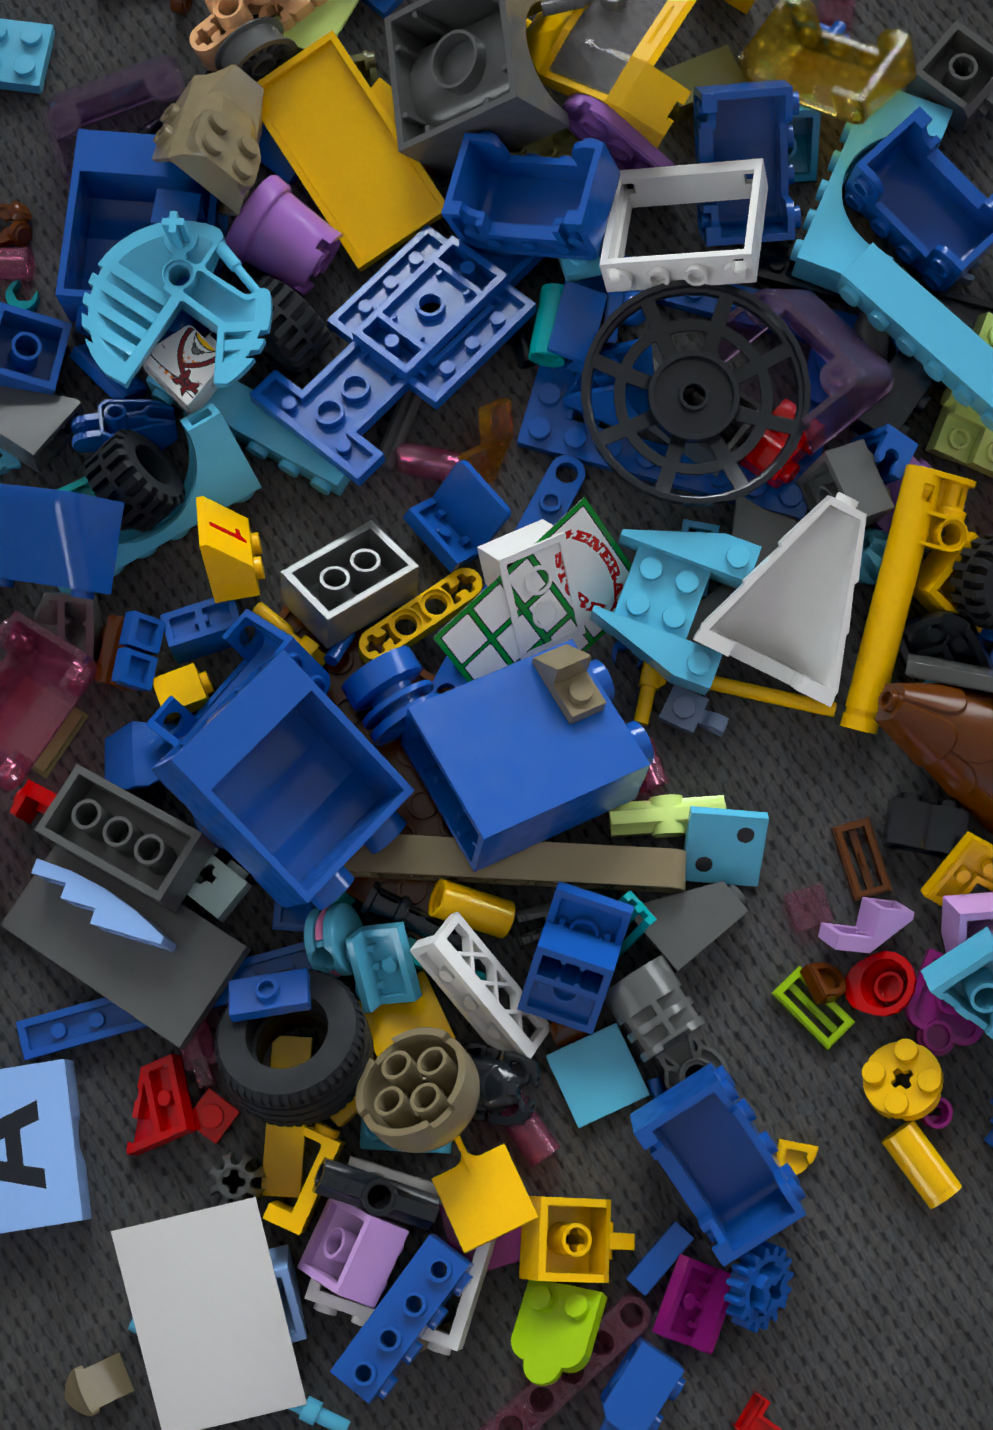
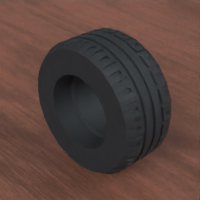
[214,968,374,1127]

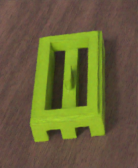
[771,966,855,1050]

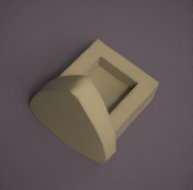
[65,1353,134,1416]

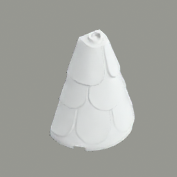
[693,492,867,707]

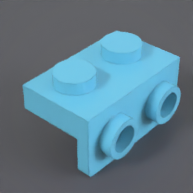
[345,922,422,1013]

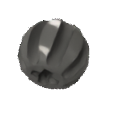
[207,1151,266,1206]

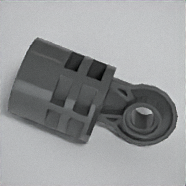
[604,955,729,1090]

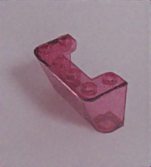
[0,610,97,791]

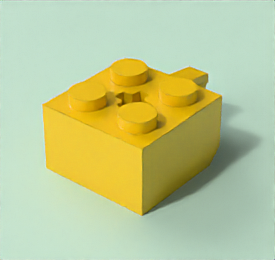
[519,1196,635,1283]

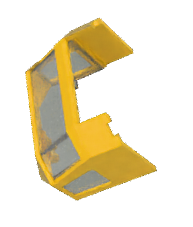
[526,0,755,149]

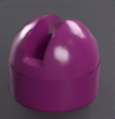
[920,1097,953,1129]

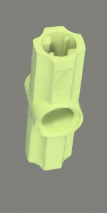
[609,794,726,838]

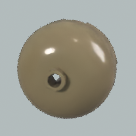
[355,1027,480,1153]

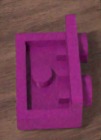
[652,1254,731,1354]

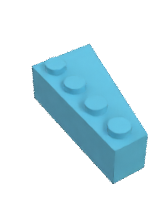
[921,927,993,1039]

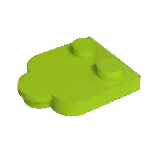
[511,1280,607,1386]

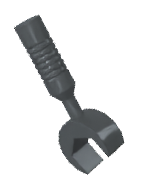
[541,0,627,17]

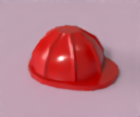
[845,951,917,1017]

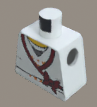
[143,325,218,415]

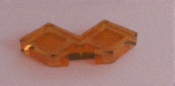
[458,398,514,484]

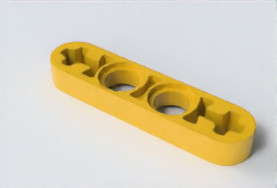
[358,568,483,664]

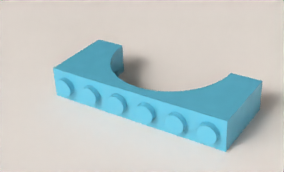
[790,80,953,294]
[58,402,262,593]

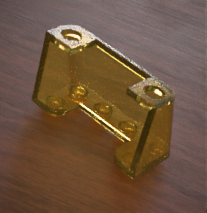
[738,0,917,125]

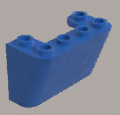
[145,609,331,748]

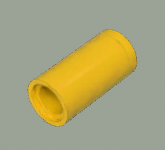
[428,879,515,938]
[881,1121,962,1209]

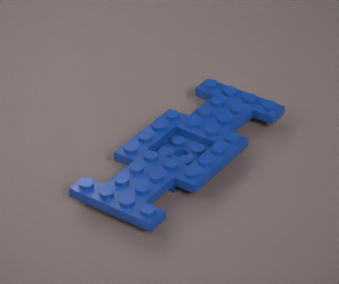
[249,225,605,487]

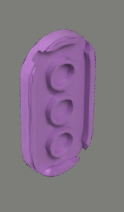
[561,93,675,187]

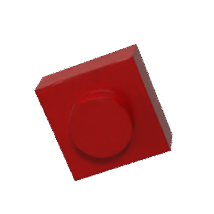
[192,1088,241,1144]

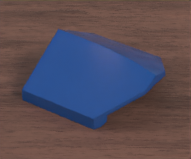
[105,721,177,791]

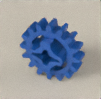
[724,1241,794,1332]

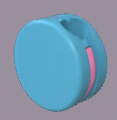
[304,903,363,978]

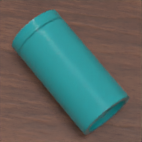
[528,283,565,368]

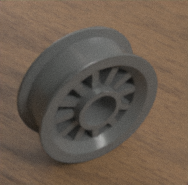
[215,17,298,82]

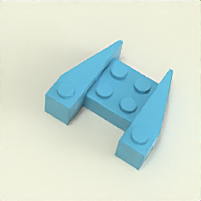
[590,529,762,696]

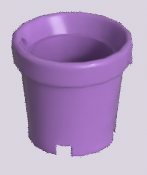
[225,175,343,296]

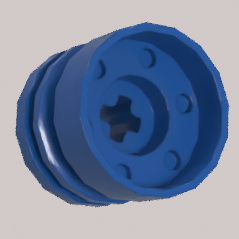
[341,646,439,746]

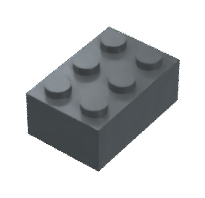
[280,520,419,649]

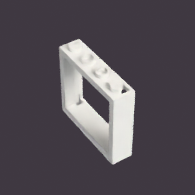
[599,158,768,292]
[304,1156,497,1355]

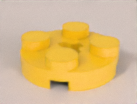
[862,1038,944,1121]

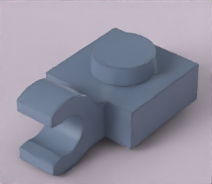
[658,685,729,737]

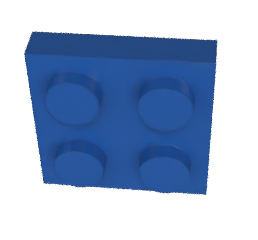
[517,881,634,1035]

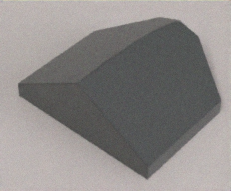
[34,591,104,671]

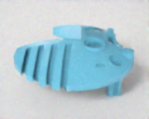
[82,211,273,388]

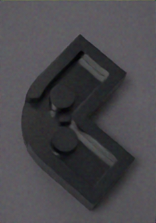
[899,610,993,668]

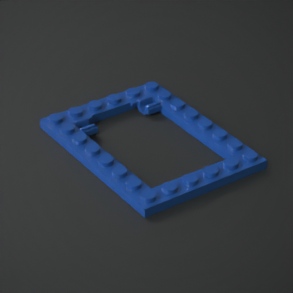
[517,249,858,520]

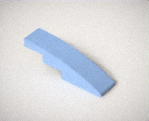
[31,858,177,952]

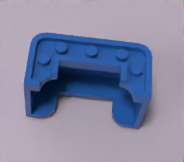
[693,80,801,247]
[844,106,993,292]
[441,131,620,261]
[630,1063,807,1267]

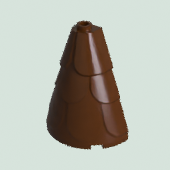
[875,683,993,834]

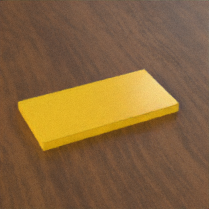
[257,30,445,272]

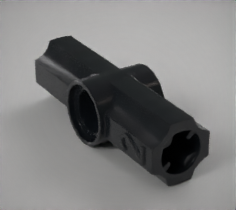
[312,1157,440,1231]

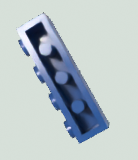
[330,1234,474,1404]

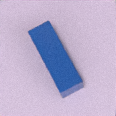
[625,1221,694,1296]

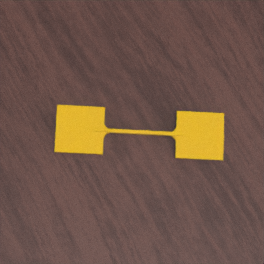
[358,971,539,1254]

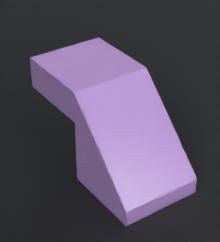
[818,897,915,953]

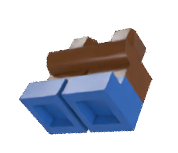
[91,610,166,691]

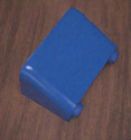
[0,483,124,600]

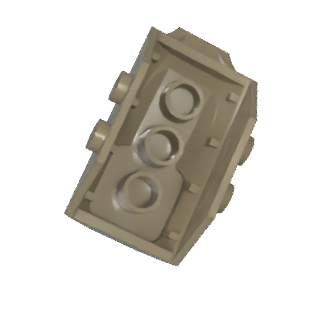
[152,64,264,216]

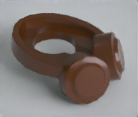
[0,201,33,247]

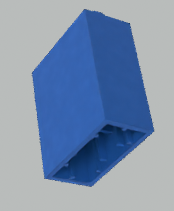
[401,639,654,872]

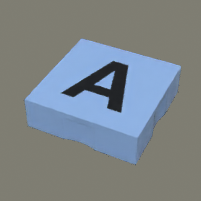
[0,1059,92,1234]

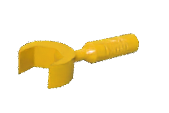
[252,602,326,666]

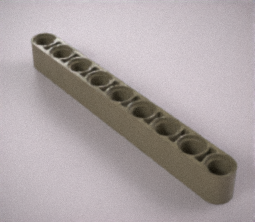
[344,834,687,893]

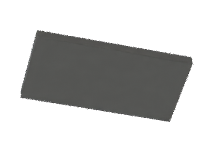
[0,845,251,1050]

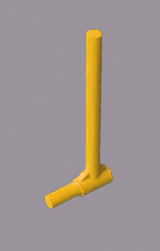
[633,661,837,726]

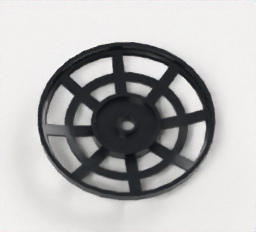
[580,280,811,506]

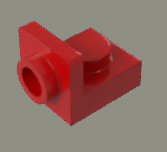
[10,779,57,824]

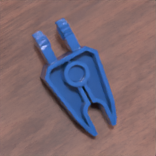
[70,399,178,453]

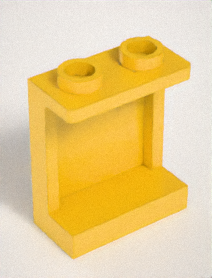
[262,1122,346,1235]

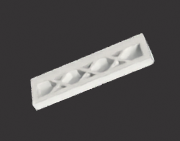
[409,912,550,1064]

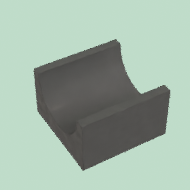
[384,0,570,178]

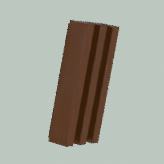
[831,817,892,902]

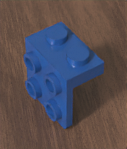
[403,460,511,573]

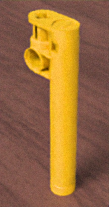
[840,464,976,735]

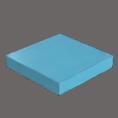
[545,1023,650,1128]

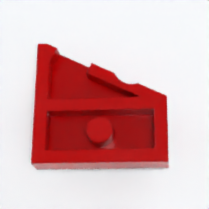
[126,1054,197,1156]

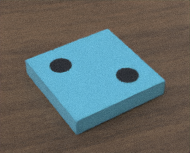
[684,806,769,887]

